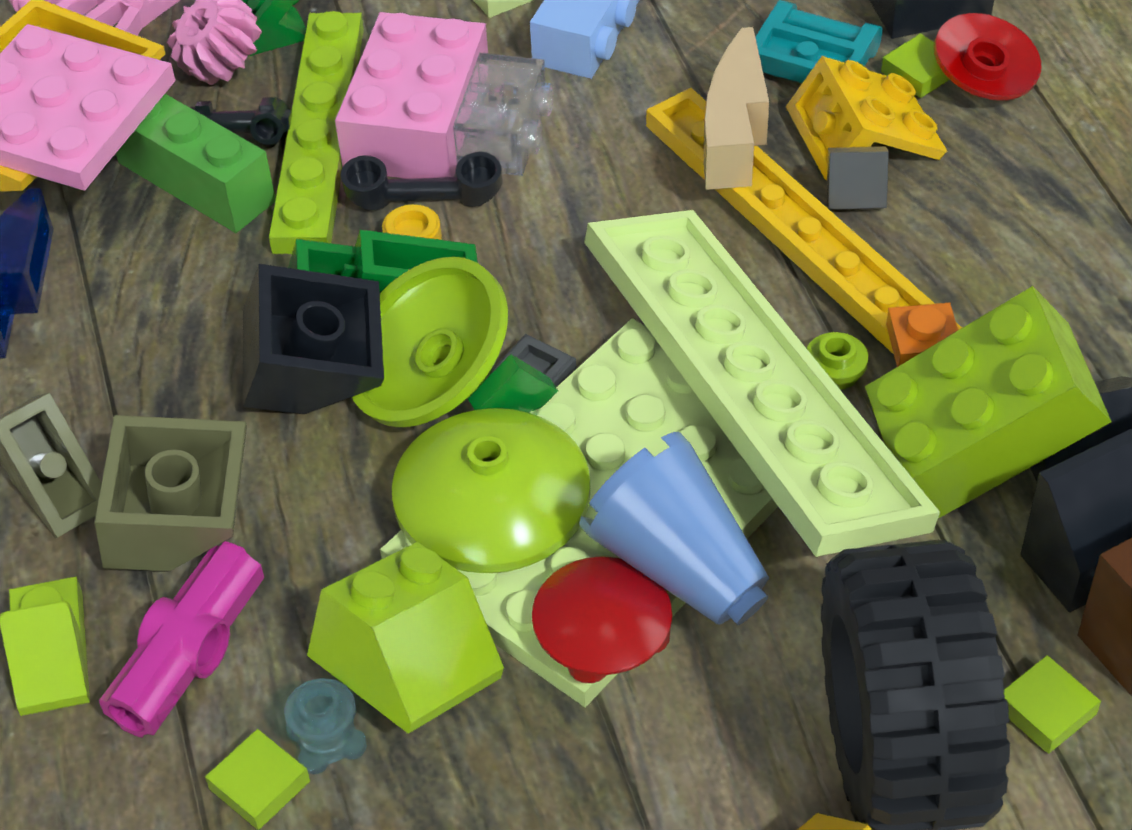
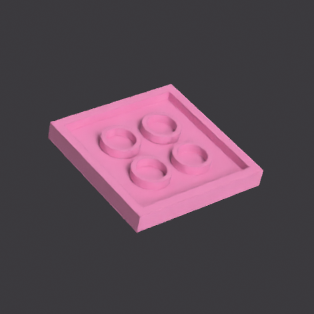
[0,24,175,191]

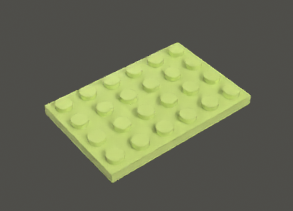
[380,318,778,708]

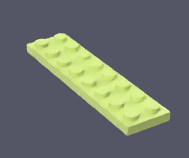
[584,210,940,557]

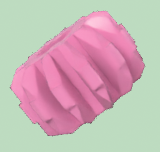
[167,0,262,85]

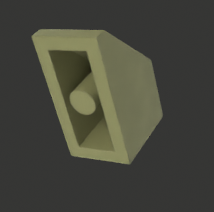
[0,392,102,538]

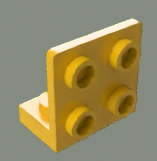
[786,56,947,180]

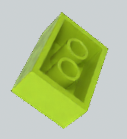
[865,286,1112,519]

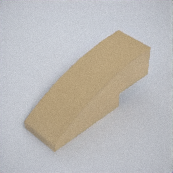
[703,27,769,190]

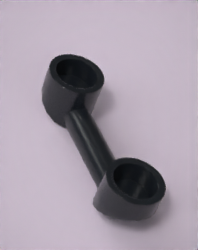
[341,152,503,210]

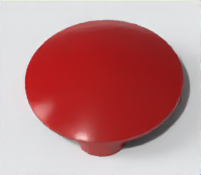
[532,556,672,683]

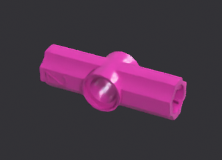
[99,541,264,738]

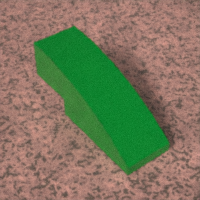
[288,230,478,293]

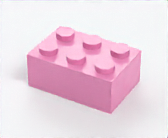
[335,12,490,179]

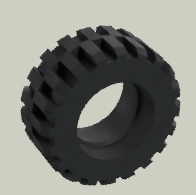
[821,539,1010,830]

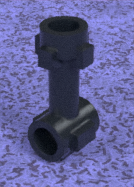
[189,97,292,145]

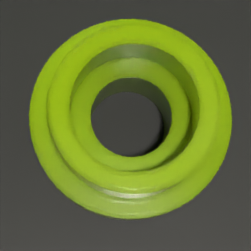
[807,332,868,390]

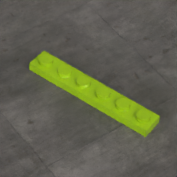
[269,11,364,254]

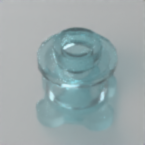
[284,678,367,774]

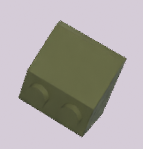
[95,415,247,571]

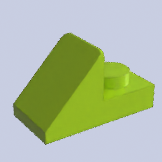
[0,577,90,716]

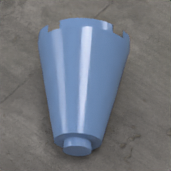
[579,432,769,625]

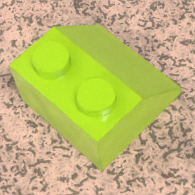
[307,542,504,734]

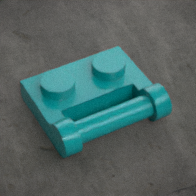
[755,0,883,83]

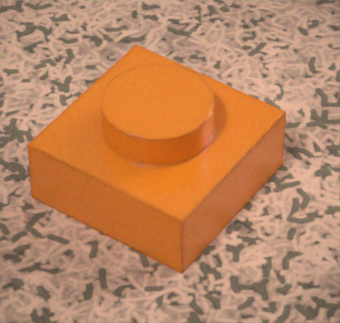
[886,302,958,367]

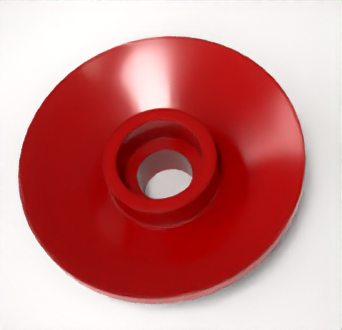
[934,13,1042,100]

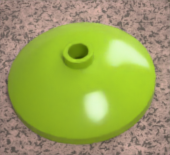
[352,257,508,427]
[392,408,590,573]

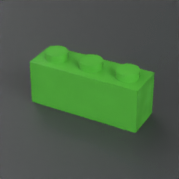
[116,94,276,233]

